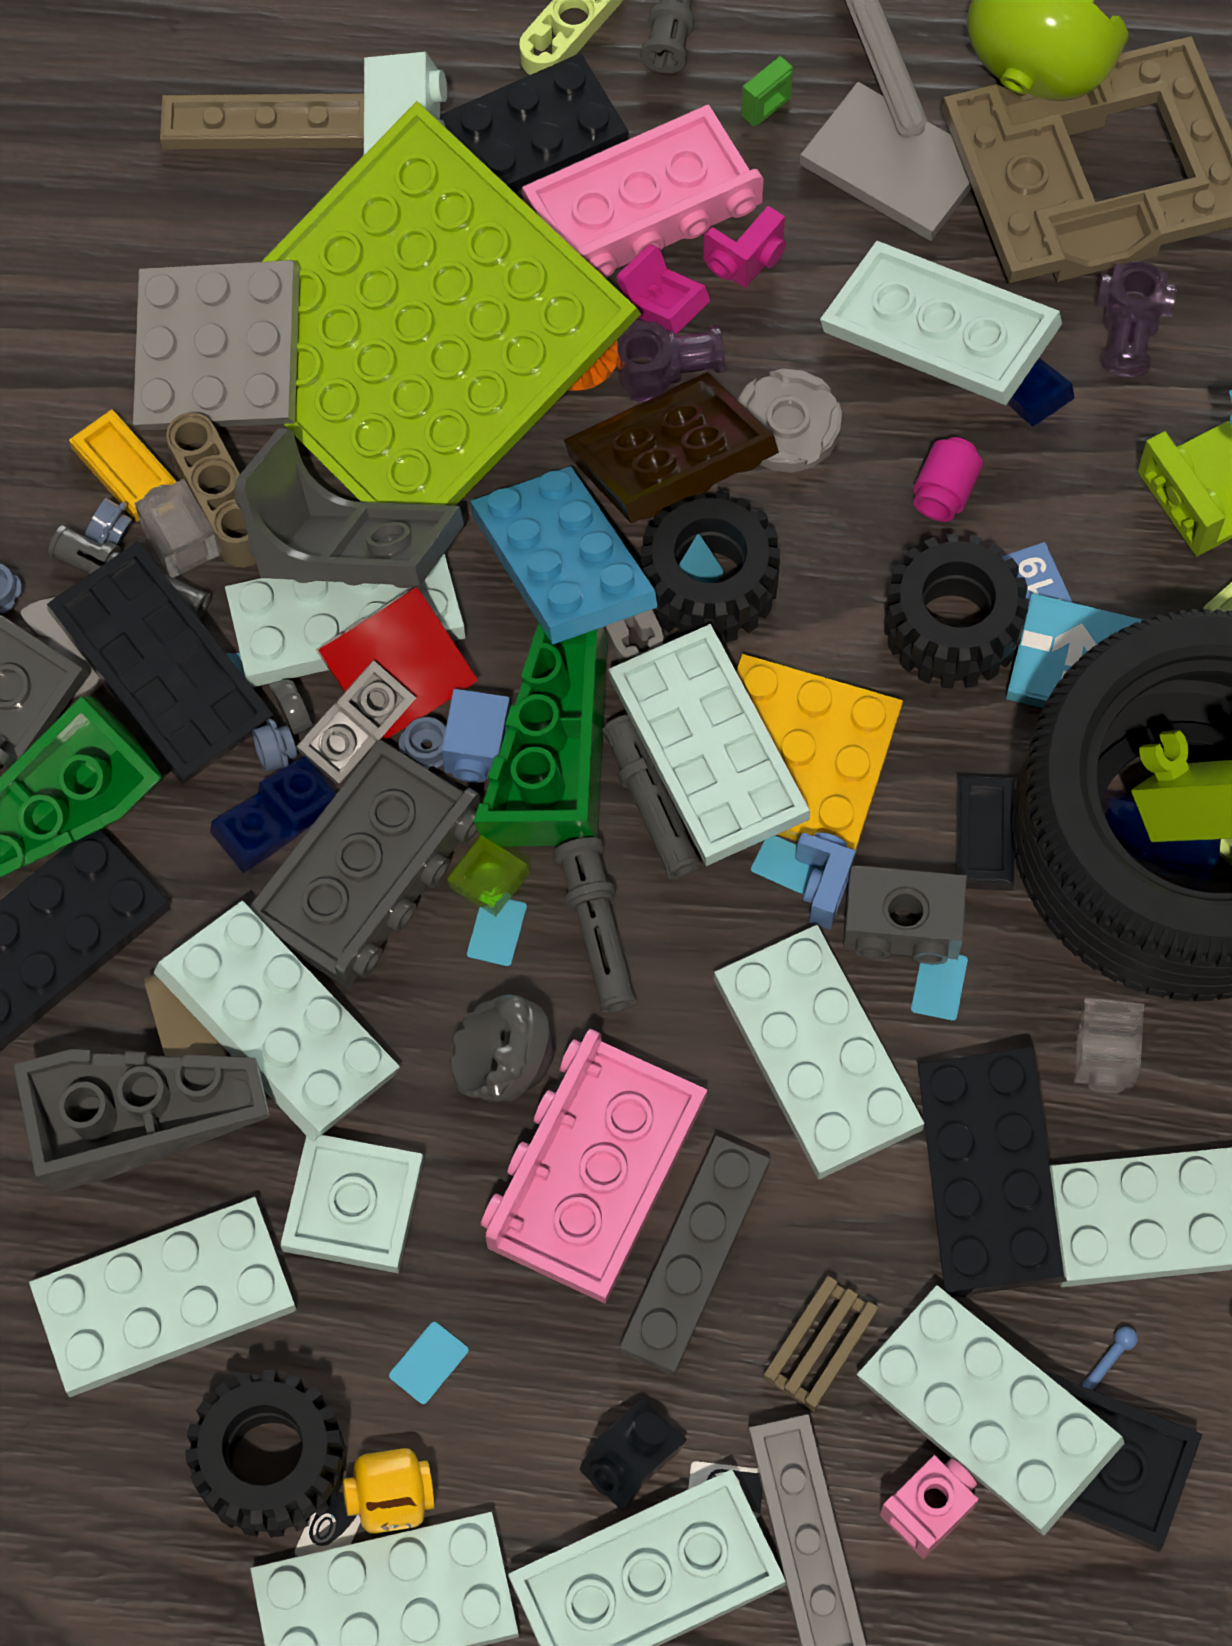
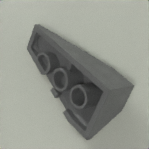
[13,1049,270,1193]

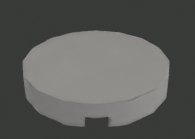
[737,369,842,473]

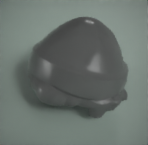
[450,995,554,1102]

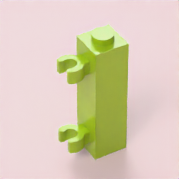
[1131,730,1232,842]

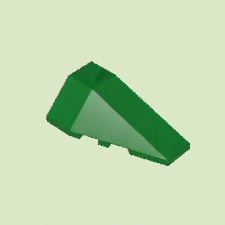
[0,696,162,878]

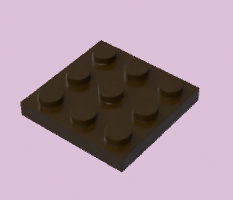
[564,373,779,523]

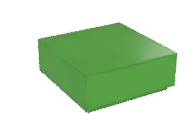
[741,56,793,127]

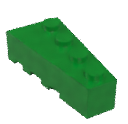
[473,622,607,847]

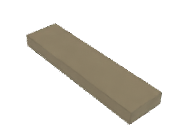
[160,93,364,150]

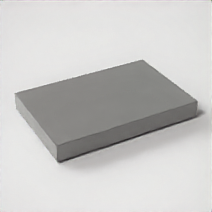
[800,82,972,241]

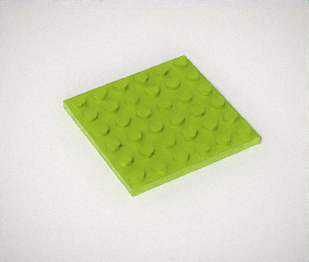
[262,101,641,506]

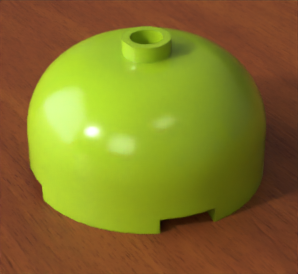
[967,0,1129,101]

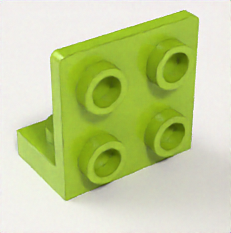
[1138,421,1232,557]

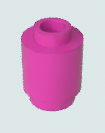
[913,437,983,522]

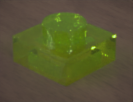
[447,835,529,917]

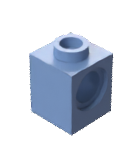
[442,689,510,783]

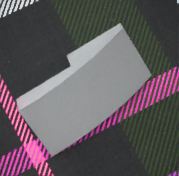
[295,660,416,785]

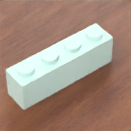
[364,52,447,155]

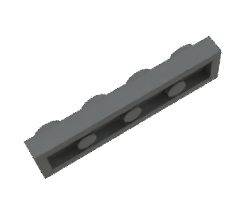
[619,1135,770,1377]

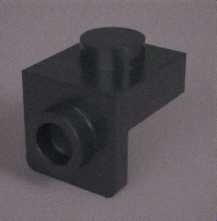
[580,1399,687,1509]

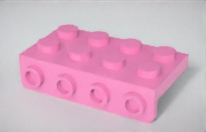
[522,104,764,278]
[481,1029,707,1304]

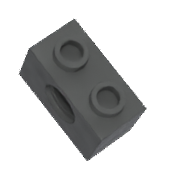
[843,865,967,965]

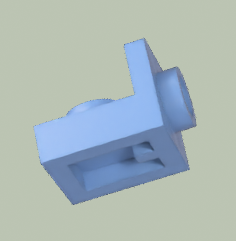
[796,832,856,930]

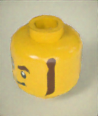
[343,1448,434,1533]

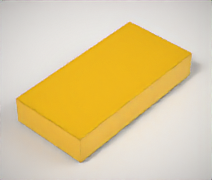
[69,409,180,522]

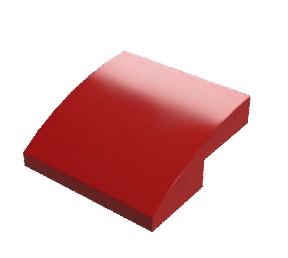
[316,586,478,742]

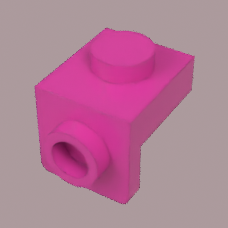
[703,206,786,289]
[617,244,710,335]

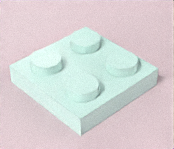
[280,1135,424,1274]

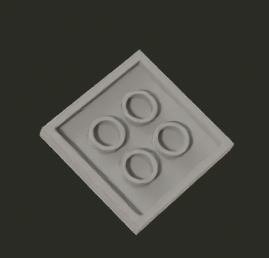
[133,260,300,431]

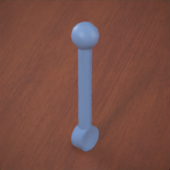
[1081,1326,1138,1390]

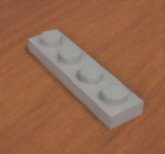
[748,1414,866,1646]

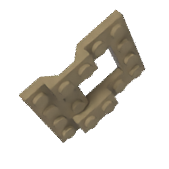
[942,36,1232,283]

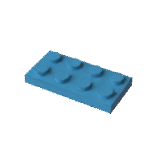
[470,466,657,645]

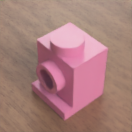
[879,1455,979,1560]

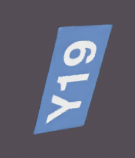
[1002,542,1073,603]

